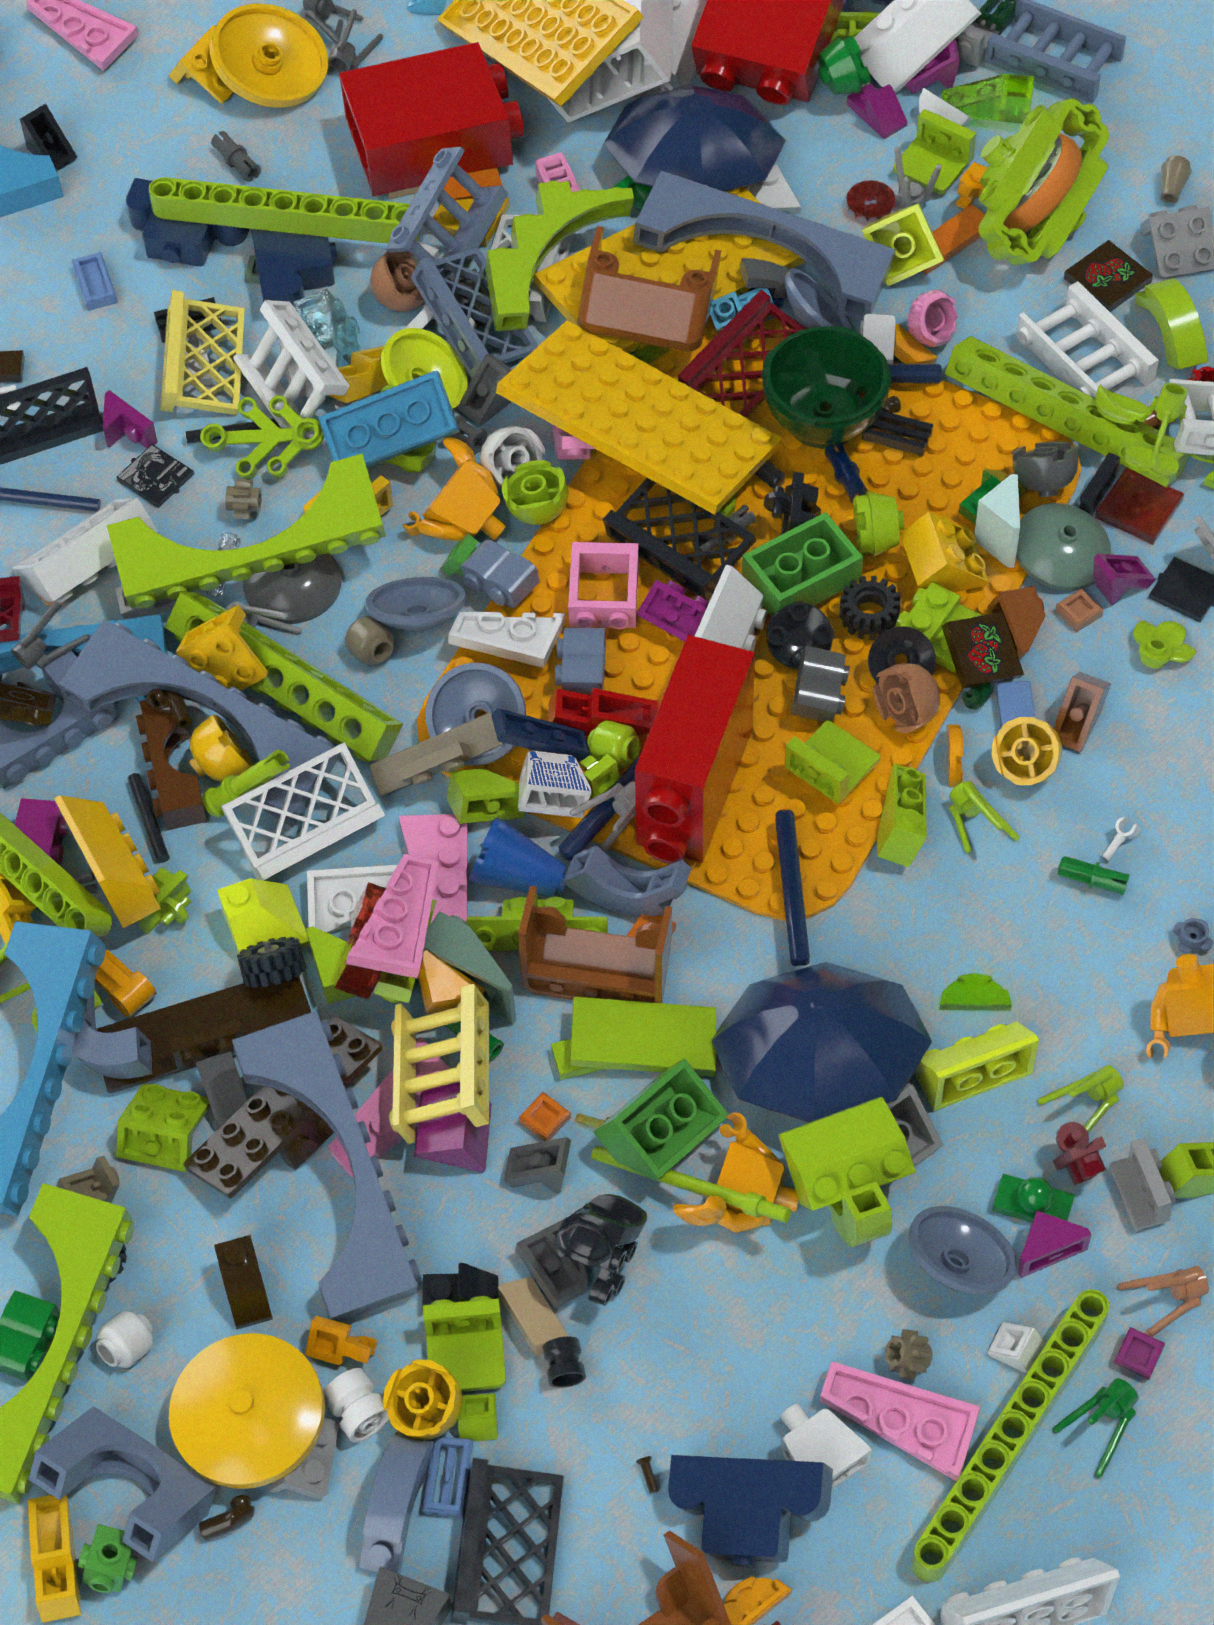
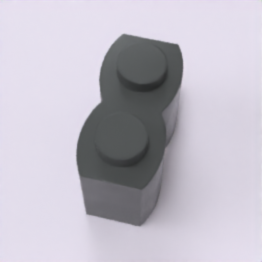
[791,645,850,722]

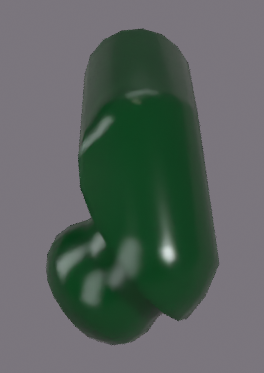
[962,684,993,709]

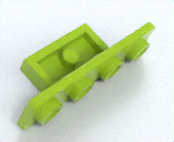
[466,897,608,951]

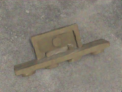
[369,713,504,796]

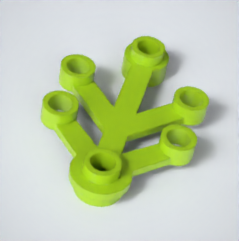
[200,395,325,479]

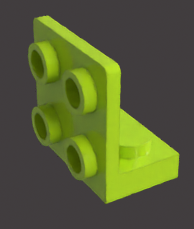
[785,720,880,804]
[116,1084,210,1172]

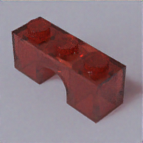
[334,882,386,1000]

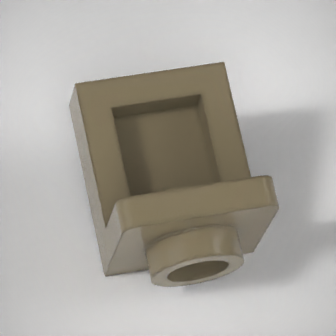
[56,1156,119,1203]

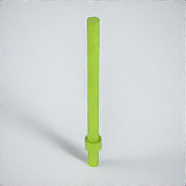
[591,1145,791,1223]

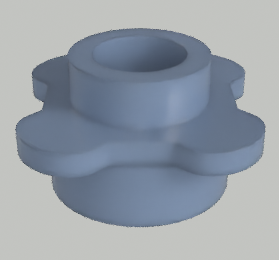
[1173,918,1213,954]

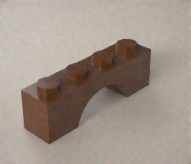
[136,699,207,830]

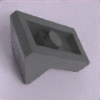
[457,354,512,426]
[504,1137,571,1193]

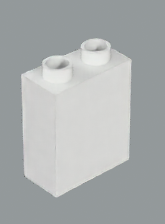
[546,0,673,123]

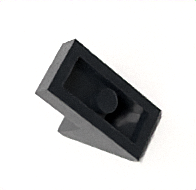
[422,1263,499,1312]

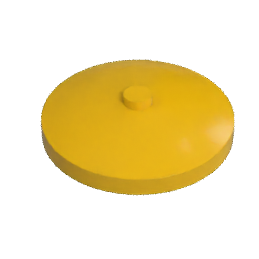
[210,3,328,108]
[169,1333,325,1489]

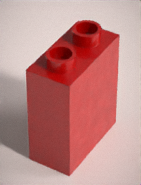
[691,0,845,105]
[339,42,524,197]
[635,635,755,864]

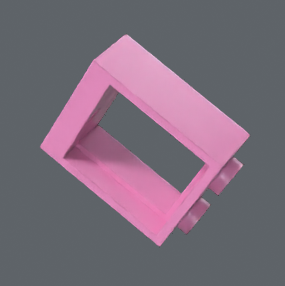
[568,542,639,629]

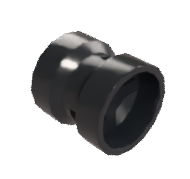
[542,1336,586,1388]

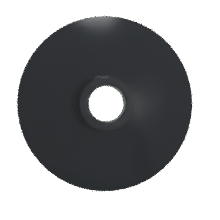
[868,626,936,684]

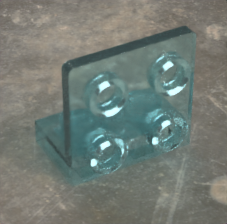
[294,289,362,365]

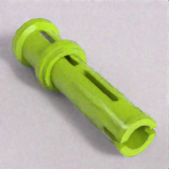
[202,750,290,817]

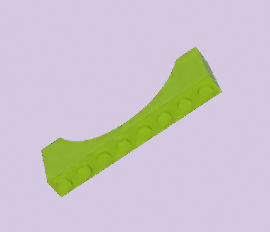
[106,453,386,609]
[0,1183,134,1504]

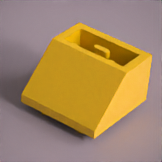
[900,511,989,592]

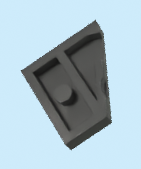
[515,1219,588,1308]

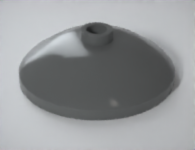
[243,553,341,624]

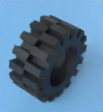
[839,576,901,640]

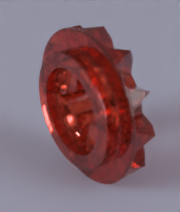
[847,180,895,221]

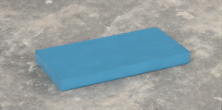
[318,370,460,468]

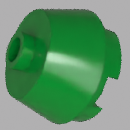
[818,36,871,95]

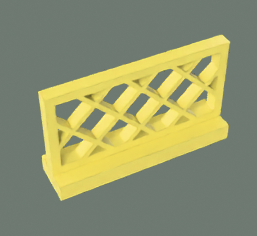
[160,290,245,415]

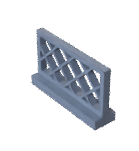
[411,247,538,379]

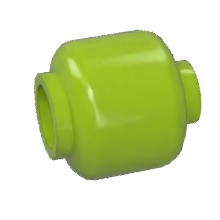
[587,720,641,769]

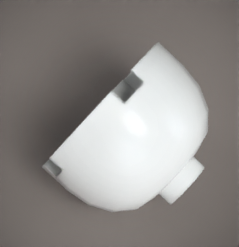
[480,426,545,489]

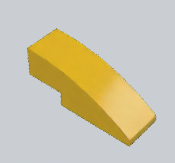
[328,346,388,403]
[28,1494,82,1623]

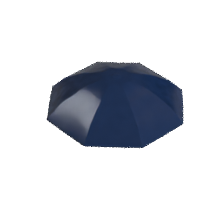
[603,84,786,192]
[712,962,932,1123]

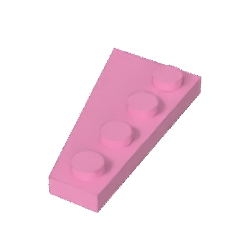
[26,0,138,71]
[398,814,468,924]
[346,854,439,979]
[328,1037,460,1178]
[820,1361,980,1481]

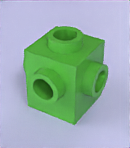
[78,1524,138,1593]

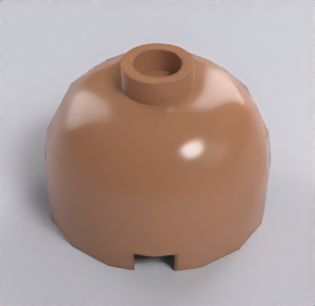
[370,251,424,312]
[873,663,940,734]

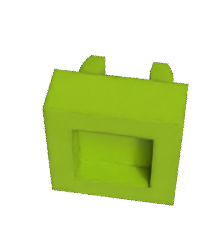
[579,754,620,799]

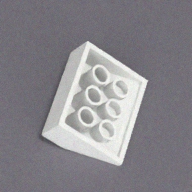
[940,1557,1120,1625]

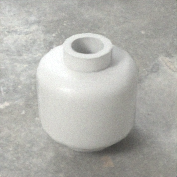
[96,1311,153,1368]

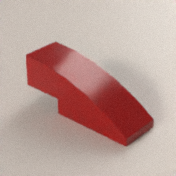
[548,688,658,736]

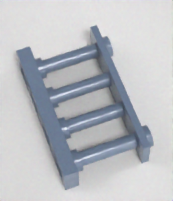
[985,0,1126,103]
[385,147,509,280]

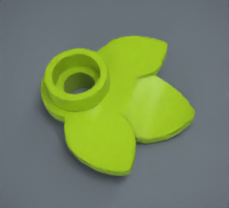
[1133,620,1197,668]

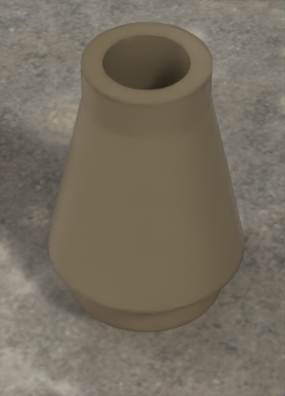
[1160,156,1192,204]

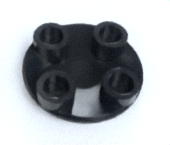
[766,601,834,669]

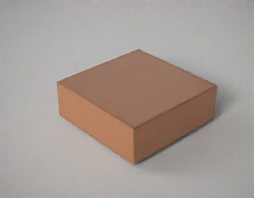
[1055,588,1103,633]

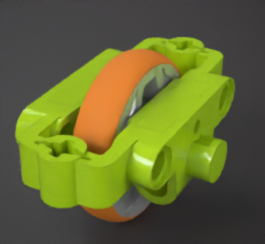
[979,98,1109,265]

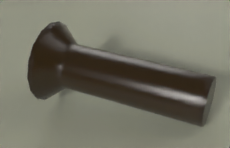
[636,1456,659,1494]

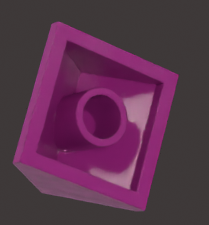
[414,1083,492,1173]

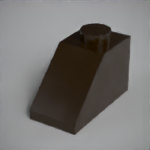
[214,1235,273,1330]

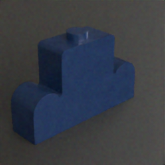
[126,178,250,267]
[251,229,338,313]
[668,1455,833,1568]

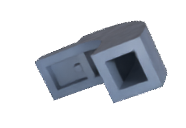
[563,845,692,916]
[72,992,153,1079]
[359,1432,434,1574]

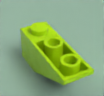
[877,763,927,868]

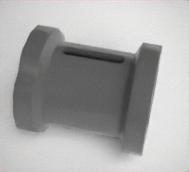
[445,415,487,455]

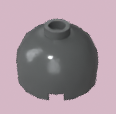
[1011,442,1078,497]

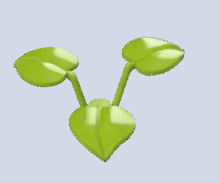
[1095,383,1214,478]

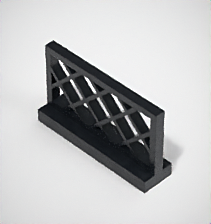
[0,367,103,465]
[603,477,756,602]
[450,1458,564,1625]

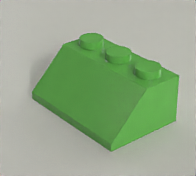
[593,1058,729,1181]

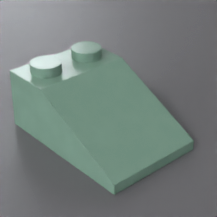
[423,911,516,1025]

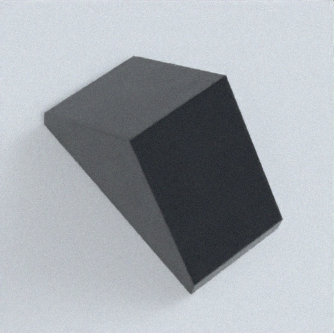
[20,103,77,169]

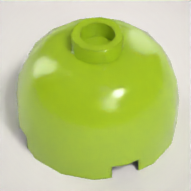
[501,460,568,525]

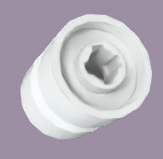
[323,1368,389,1442]

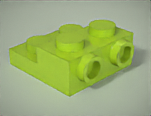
[895,582,983,673]

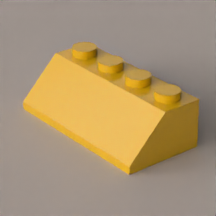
[54,795,161,928]

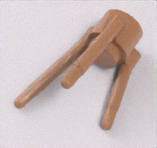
[1117,1265,1209,1337]

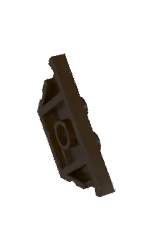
[0,674,57,726]

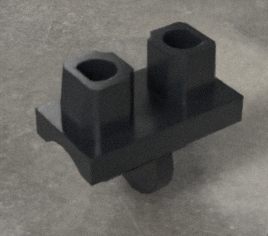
[764,472,819,535]

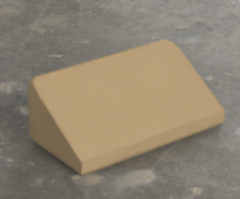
[498,1276,568,1357]

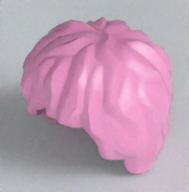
[907,289,958,348]

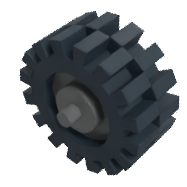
[237,937,306,987]

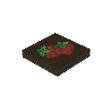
[1064,240,1153,312]
[941,612,1024,689]

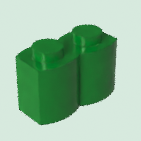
[0,1290,60,1382]

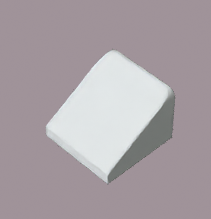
[987,1321,1044,1373]

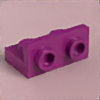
[636,580,709,642]

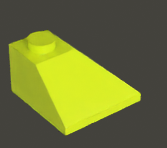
[862,203,945,286]
[217,878,309,954]

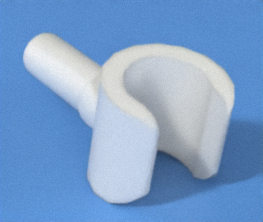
[1102,817,1140,861]

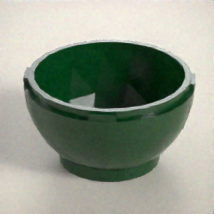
[762,326,892,449]

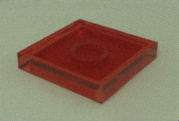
[1095,467,1184,545]

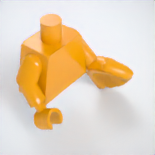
[402,436,506,541]
[1146,954,1214,1058]
[673,1112,800,1233]

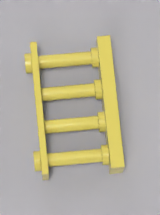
[389,984,489,1144]

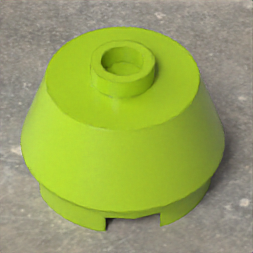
[853,491,904,557]

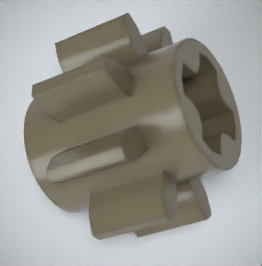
[225,479,262,519]
[885,1329,933,1379]

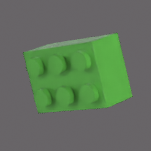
[742,512,863,616]

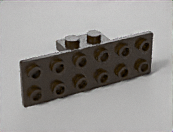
[97,976,311,1093]
[183,1017,383,1198]

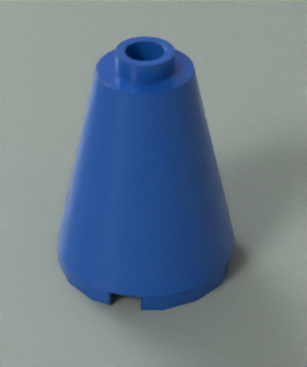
[469,818,566,897]

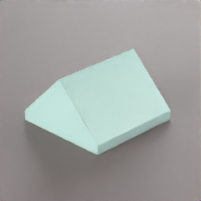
[974,474,1020,568]

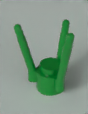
[1052,1378,1139,1478]

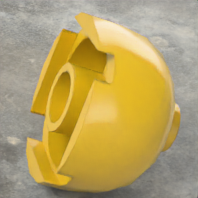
[189,714,254,782]
[992,717,1062,785]
[383,1359,463,1440]

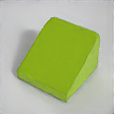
[458,1393,498,1442]

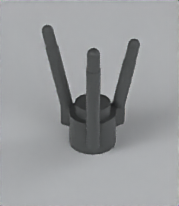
[303,0,363,44]
[328,9,383,72]
[11,602,91,669]

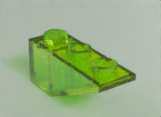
[941,74,1035,124]

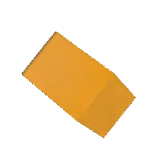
[418,950,486,1014]

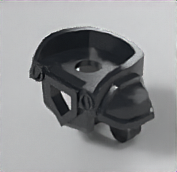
[556,1194,647,1306]

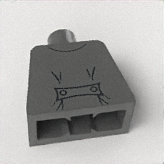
[364,1566,452,1625]

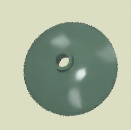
[1016,503,1111,591]

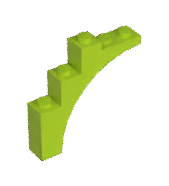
[485,180,634,331]

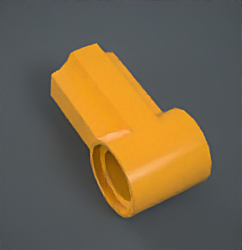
[94,950,157,1018]

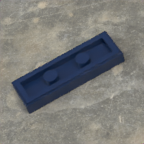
[491,708,591,762]

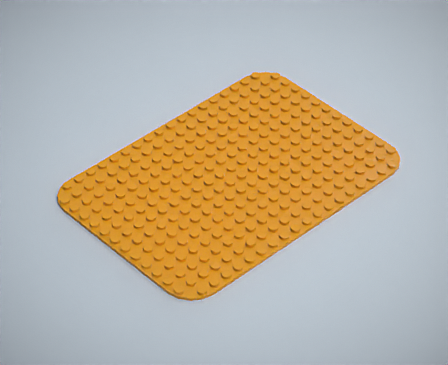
[417,314,1081,921]

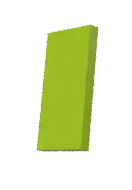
[570,997,717,1076]

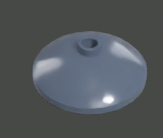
[785,268,855,330]
[366,577,466,632]
[425,663,526,766]
[908,1206,1017,1295]

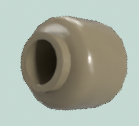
[345,616,395,666]

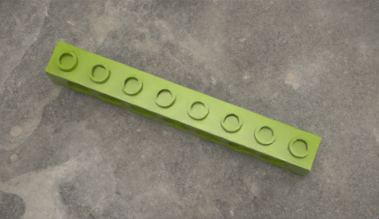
[944,336,1190,487]
[165,592,403,762]

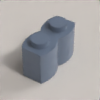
[461,540,540,608]
[555,628,606,695]

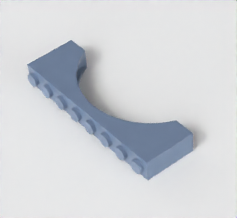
[633,171,895,321]
[58,619,337,827]
[232,1011,422,1322]

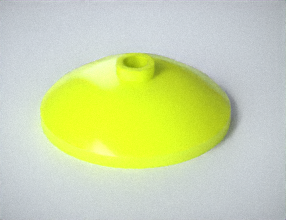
[381,328,468,410]

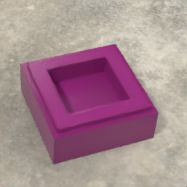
[1114,1327,1165,1380]

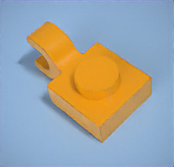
[956,162,987,209]
[305,1315,377,1366]

